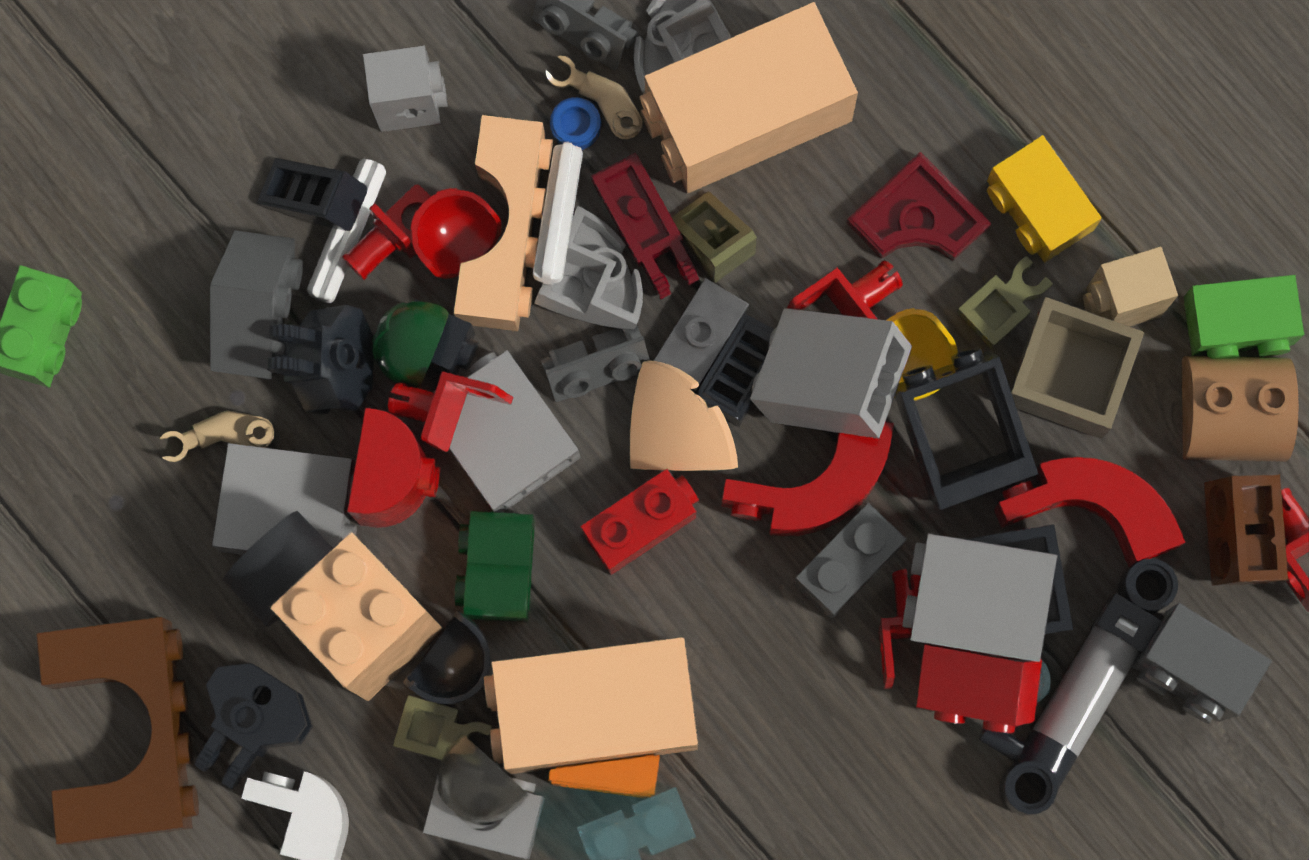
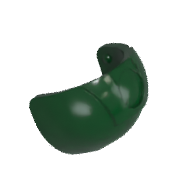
[371,302,448,388]

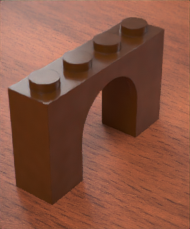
[37,617,199,845]

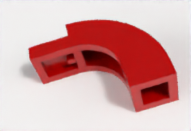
[722,422,894,536]
[994,457,1186,567]

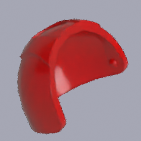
[410,188,502,279]

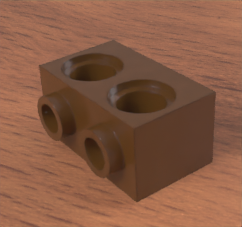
[1204,475,1288,586]

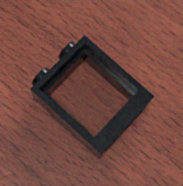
[895,347,1038,510]

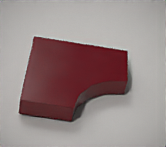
[846,151,991,261]

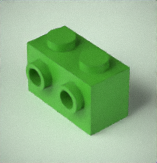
[0,265,82,388]

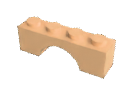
[454,115,553,331]

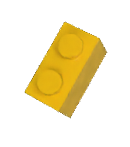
[987,135,1102,263]

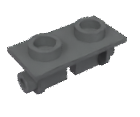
[532,0,638,71]
[541,326,650,402]

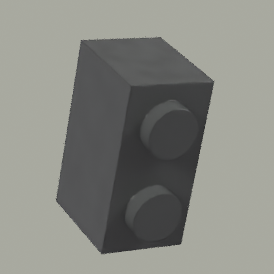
[794,503,906,620]

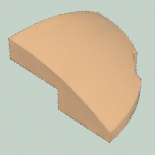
[630,360,738,471]

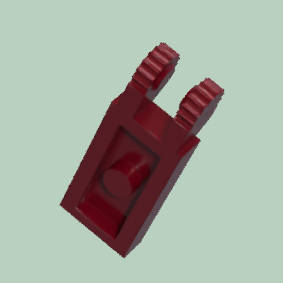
[591,152,699,299]

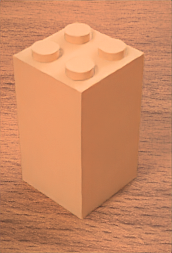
[640,2,858,194]
[270,532,443,701]
[484,637,698,774]

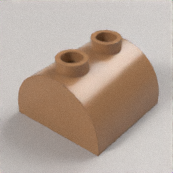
[1182,356,1299,462]

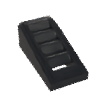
[257,158,368,231]
[697,313,774,427]

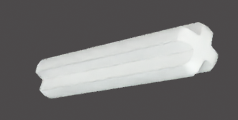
[533,142,583,285]
[307,159,386,303]

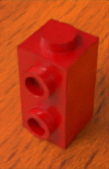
[580,469,699,575]

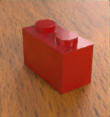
[916,644,1042,733]

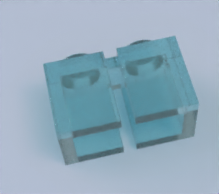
[577,787,696,860]

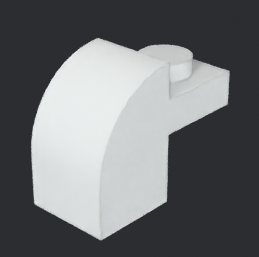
[242,771,349,860]

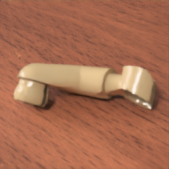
[546,56,643,139]
[160,411,274,462]

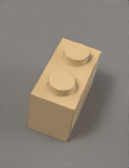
[1083,247,1178,327]

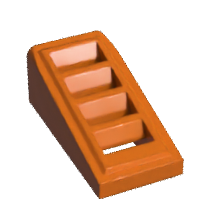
[549,754,660,800]

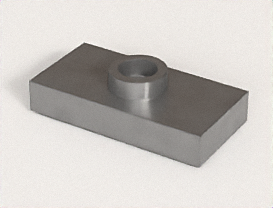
[654,278,749,393]

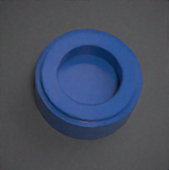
[550,97,601,150]

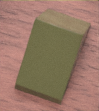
[672,191,757,283]

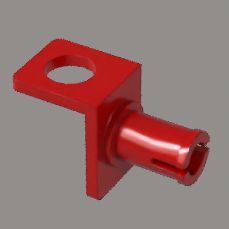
[342,185,431,280]
[787,260,903,319]
[388,372,513,452]
[1281,488,1309,612]
[878,569,921,689]

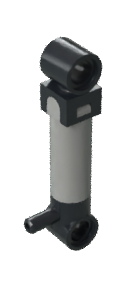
[978,559,1178,816]

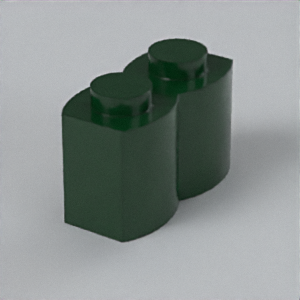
[455,511,535,623]

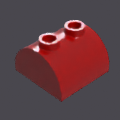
[347,408,440,528]

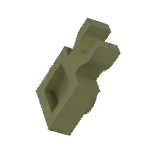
[957,256,1053,350]
[393,695,493,765]

